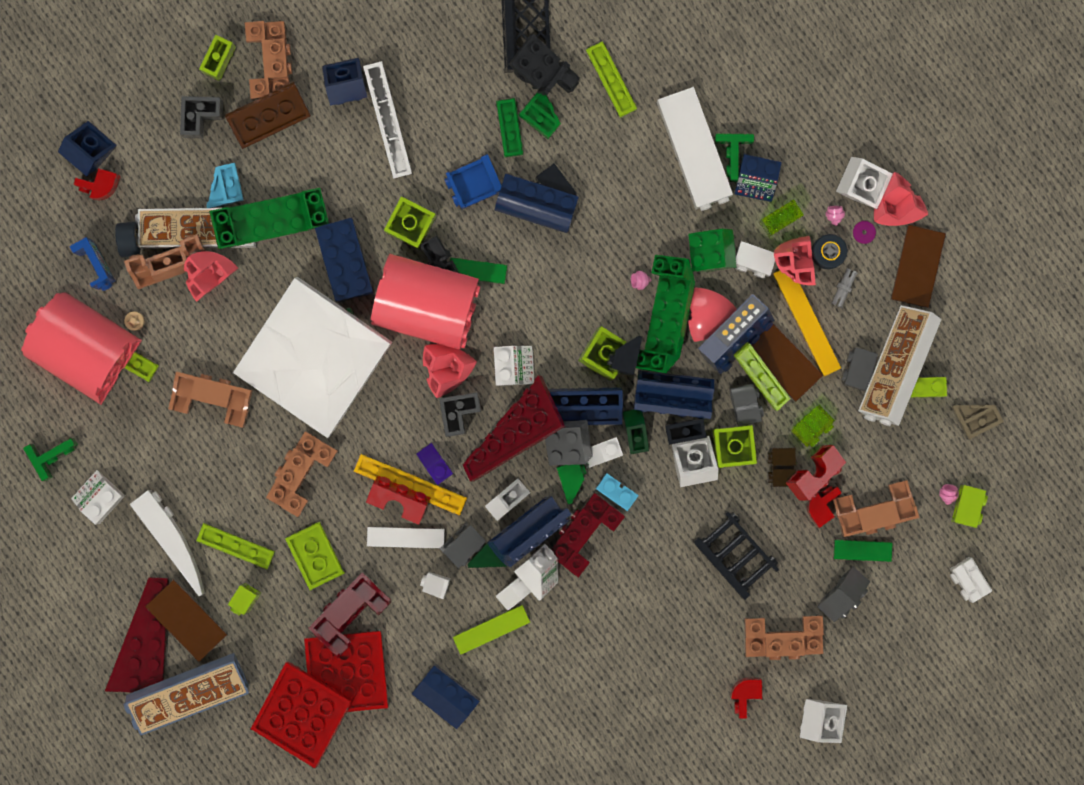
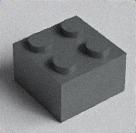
[545,420,593,466]

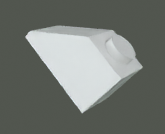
[585,437,623,468]
[485,479,530,521]
[420,572,451,599]
[496,577,531,611]

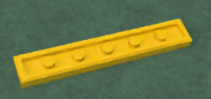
[773,271,841,377]
[354,454,467,515]

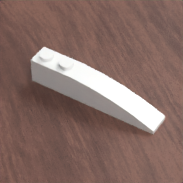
[363,61,412,179]
[130,490,205,596]

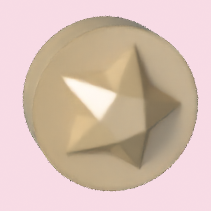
[124,311,145,331]

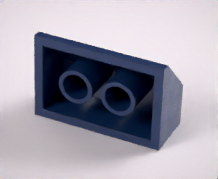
[412,663,480,729]

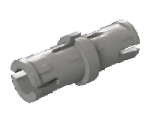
[831,268,858,308]

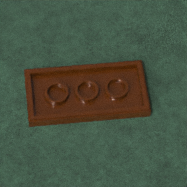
[225,82,311,149]
[891,225,946,308]
[751,324,823,402]
[145,579,227,662]

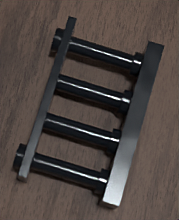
[692,511,779,600]

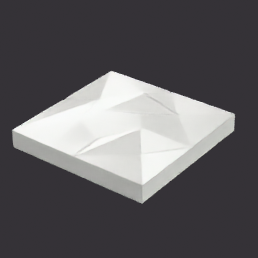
[233,277,393,438]

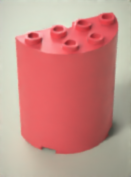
[371,254,481,350]
[21,292,142,405]

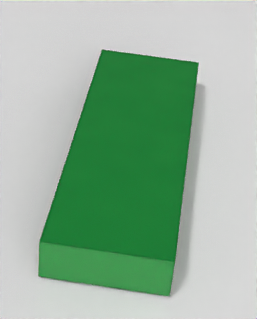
[496,98,523,158]
[450,257,507,284]
[833,540,892,562]

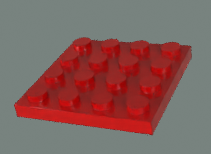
[304,631,389,712]
[251,661,353,768]

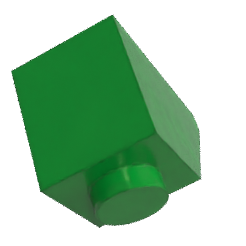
[557,464,586,504]

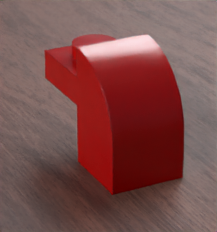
[73,168,120,201]
[807,486,841,528]
[730,678,762,719]

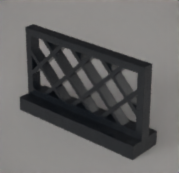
[501,0,551,73]

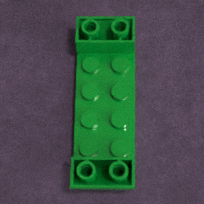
[209,188,329,249]
[636,255,695,373]

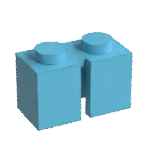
[596,473,639,511]

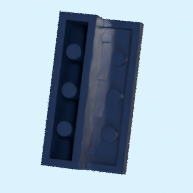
[494,174,579,233]
[634,370,714,419]
[548,387,623,425]
[487,496,571,567]

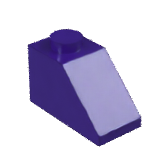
[416,443,454,485]

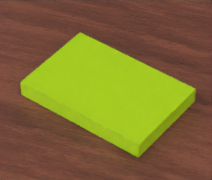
[285,522,345,590]

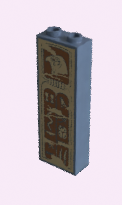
[124,653,249,735]

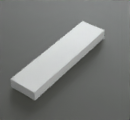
[367,527,445,548]

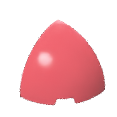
[874,172,928,226]
[774,236,816,285]
[184,251,238,302]
[688,288,737,342]
[423,344,477,398]

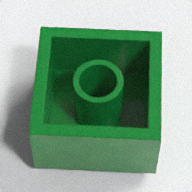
[688,228,737,272]

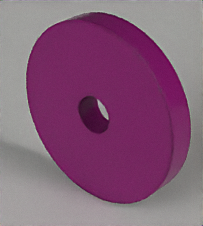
[853,221,876,244]

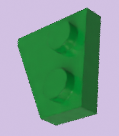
[519,93,561,139]

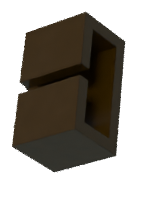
[767,448,796,487]

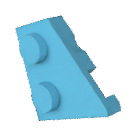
[207,163,244,208]

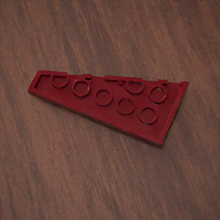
[463,375,565,482]
[105,577,169,693]

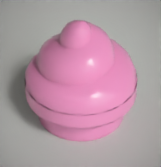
[826,206,845,226]
[631,271,651,290]
[939,484,959,505]

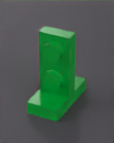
[714,134,754,182]
[23,438,78,481]

